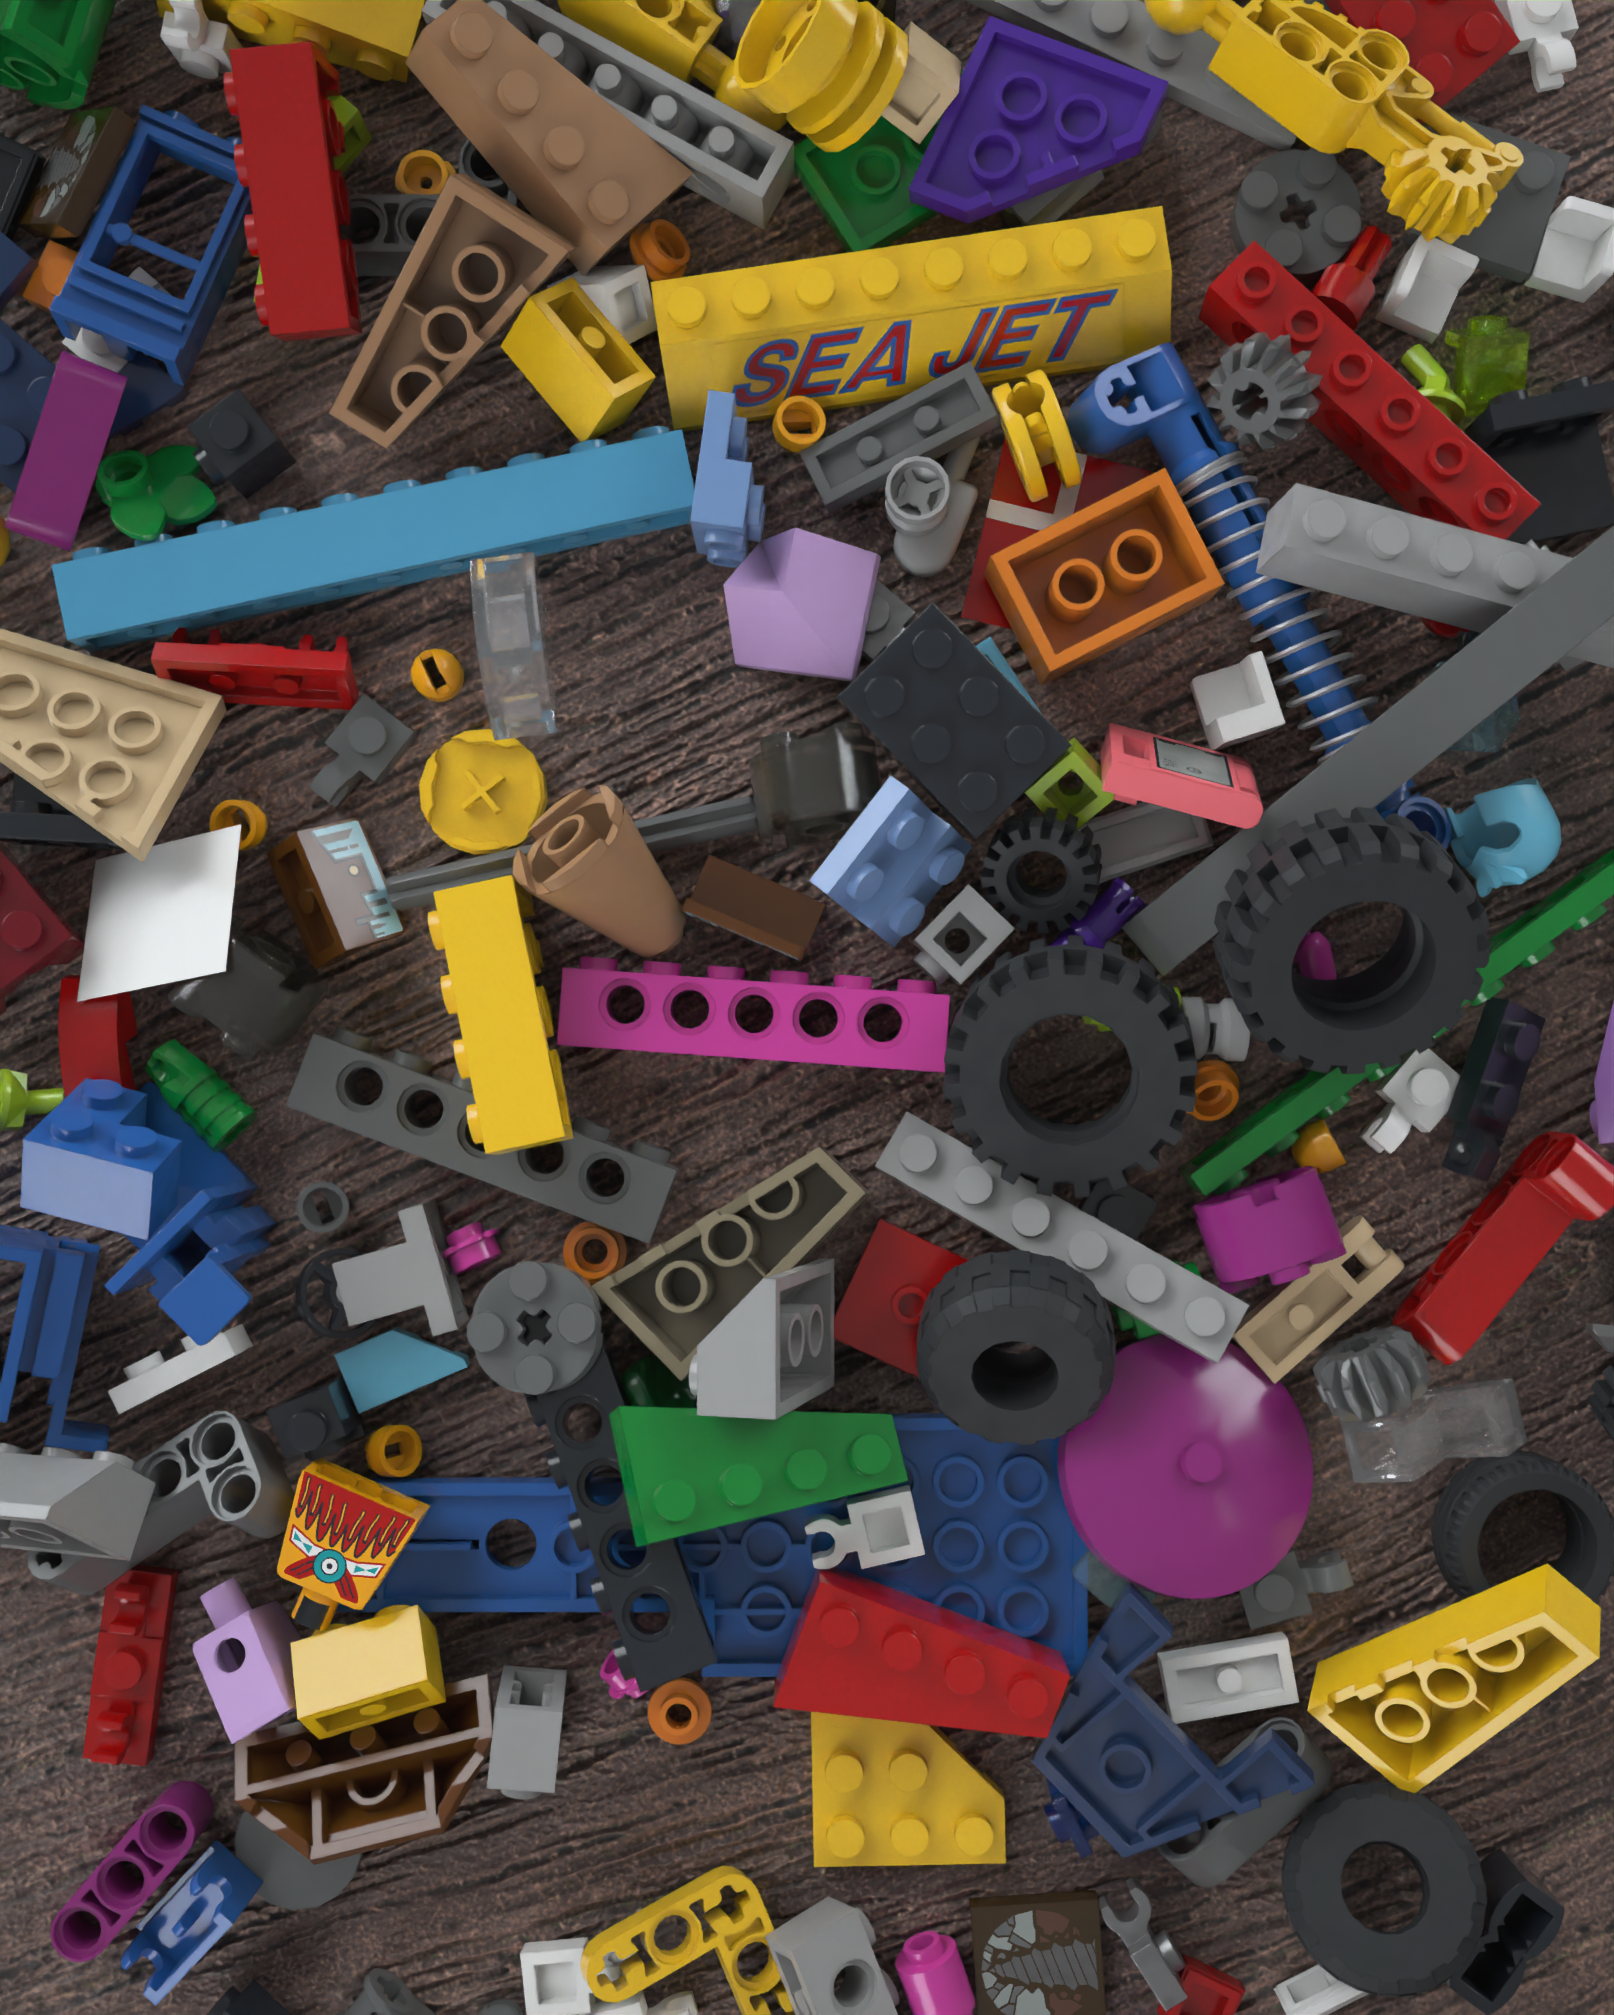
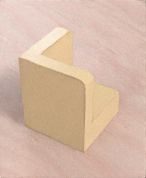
[881,21,961,144]

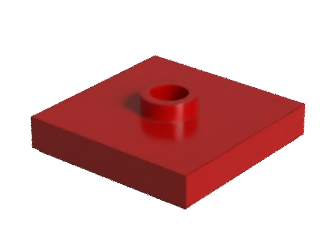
[834,1217,970,1378]

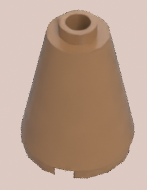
[513,785,686,957]

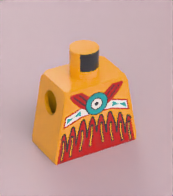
[277,1458,430,1630]

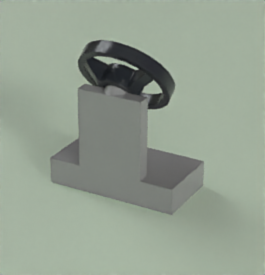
[296,1199,469,1339]

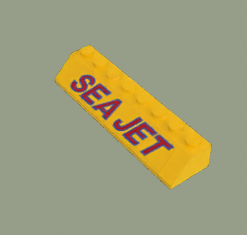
[650,206,1172,432]

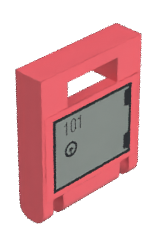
[1100,722,1263,829]

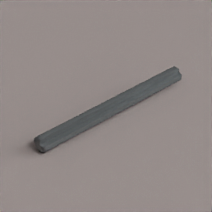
[386,796,759,911]

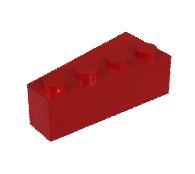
[223,42,362,341]
[773,1567,1070,1738]

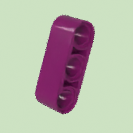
[5,350,128,552]
[50,1780,214,1963]

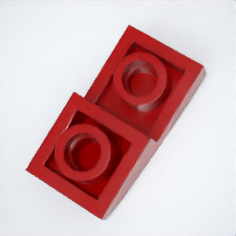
[58,975,138,1098]

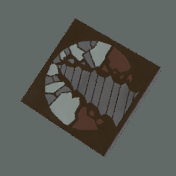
[16,106,135,238]
[969,1890,1106,2015]

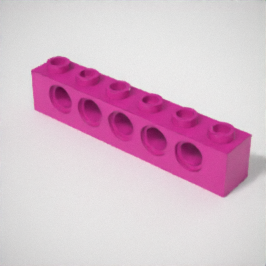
[557,957,950,1073]

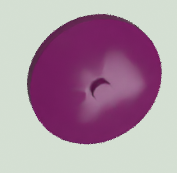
[1058,1335,1313,1599]

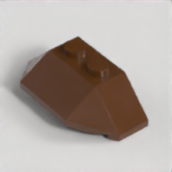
[235,1674,494,1865]

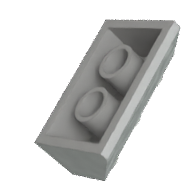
[689,1258,834,1420]
[0,1443,156,1561]

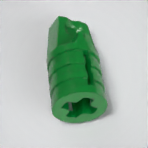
[145,1039,258,1153]

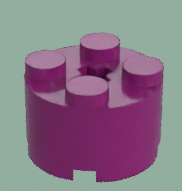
[1193,1166,1347,1294]

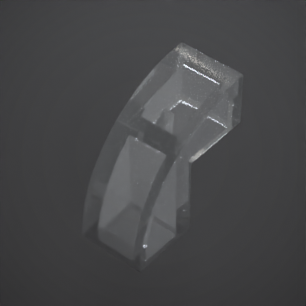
[470,552,558,740]
[1340,1379,1527,1483]

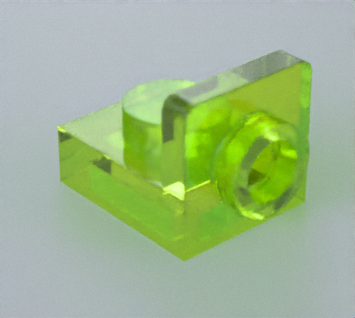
[1445,315,1530,417]

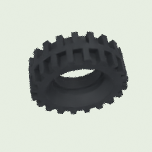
[943,935,1198,1198]

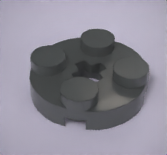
[1230,148,1362,283]
[466,1261,604,1395]

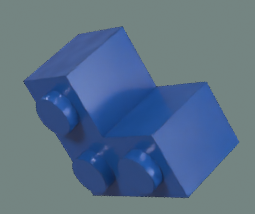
[20,1078,182,1240]

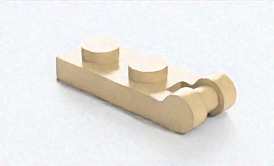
[1232,1215,1405,1384]

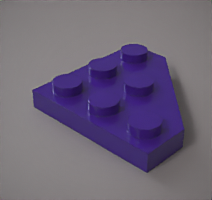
[908,16,1168,224]

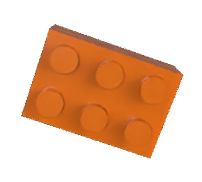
[984,468,1225,686]

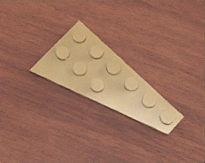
[0,628,226,862]

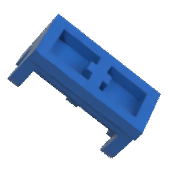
[121,1839,263,2006]

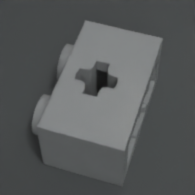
[487,1665,567,1799]

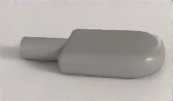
[893,437,980,577]

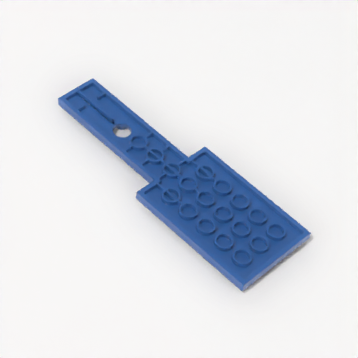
[336,1413,1088,1677]

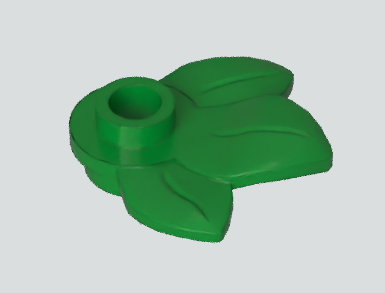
[96,445,217,541]

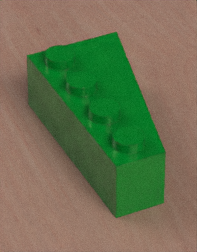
[609,1406,908,1547]

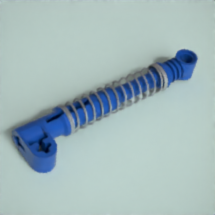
[1067,342,1451,850]

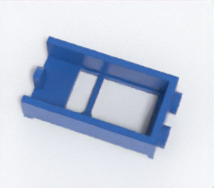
[49,104,253,387]

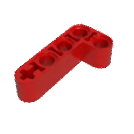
[1393,1131,1614,1365]

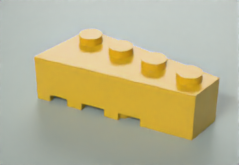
[156,0,427,83]
[428,875,574,1155]
[1307,1563,1601,1794]

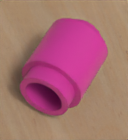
[895,1931,975,2015]

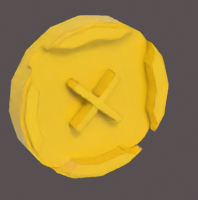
[419,729,548,856]

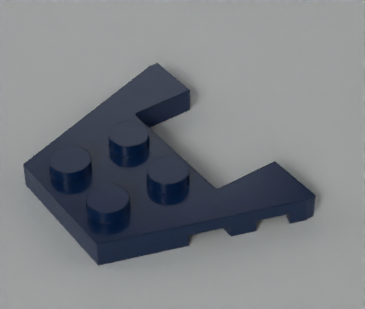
[0,231,189,493]
[1032,1582,1315,1858]

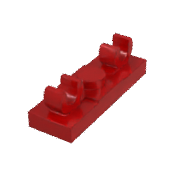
[151,627,359,710]
[82,1564,179,1766]

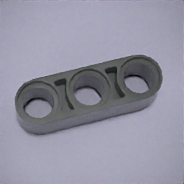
[1156,1717,1332,1888]

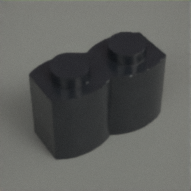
[1445,1849,1565,2015]

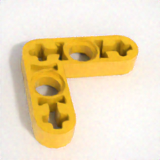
[580,1866,795,2015]

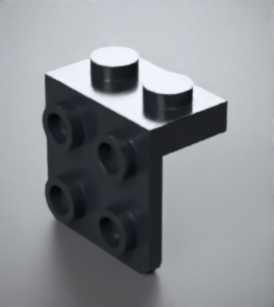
[1465,377,1614,545]

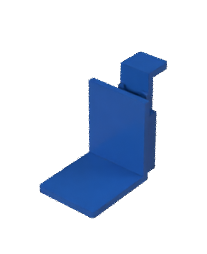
[104,1082,276,1346]
[0,1224,109,1452]

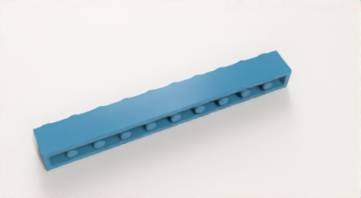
[51,426,695,653]

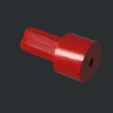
[1312,226,1392,331]

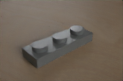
[799,361,1000,514]

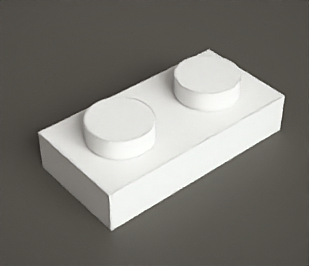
[108,1324,253,1414]
[1157,1631,1299,1724]

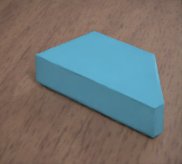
[334,1327,471,1414]

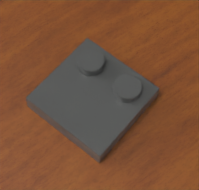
[1403,115,1571,284]

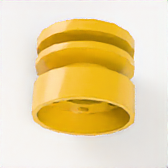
[734,0,909,152]

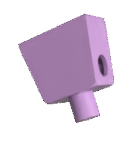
[193,1577,301,1744]

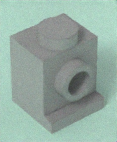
[912,884,1015,986]

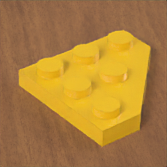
[811,1712,1006,1867]

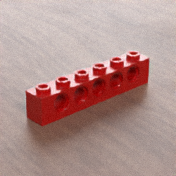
[1198,240,1541,540]

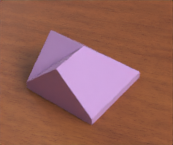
[723,528,881,682]

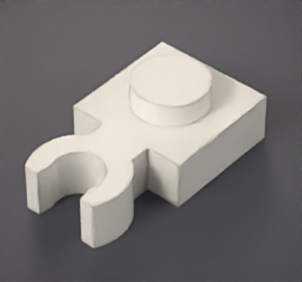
[805,1485,925,1569]

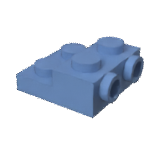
[690,390,766,568]
[809,776,972,947]

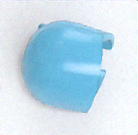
[1443,778,1562,898]

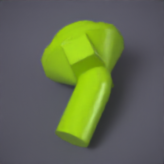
[1401,344,1466,425]
[0,1069,65,1131]

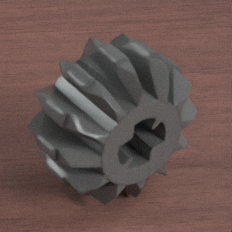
[1207,331,1323,450]
[1313,1326,1431,1423]

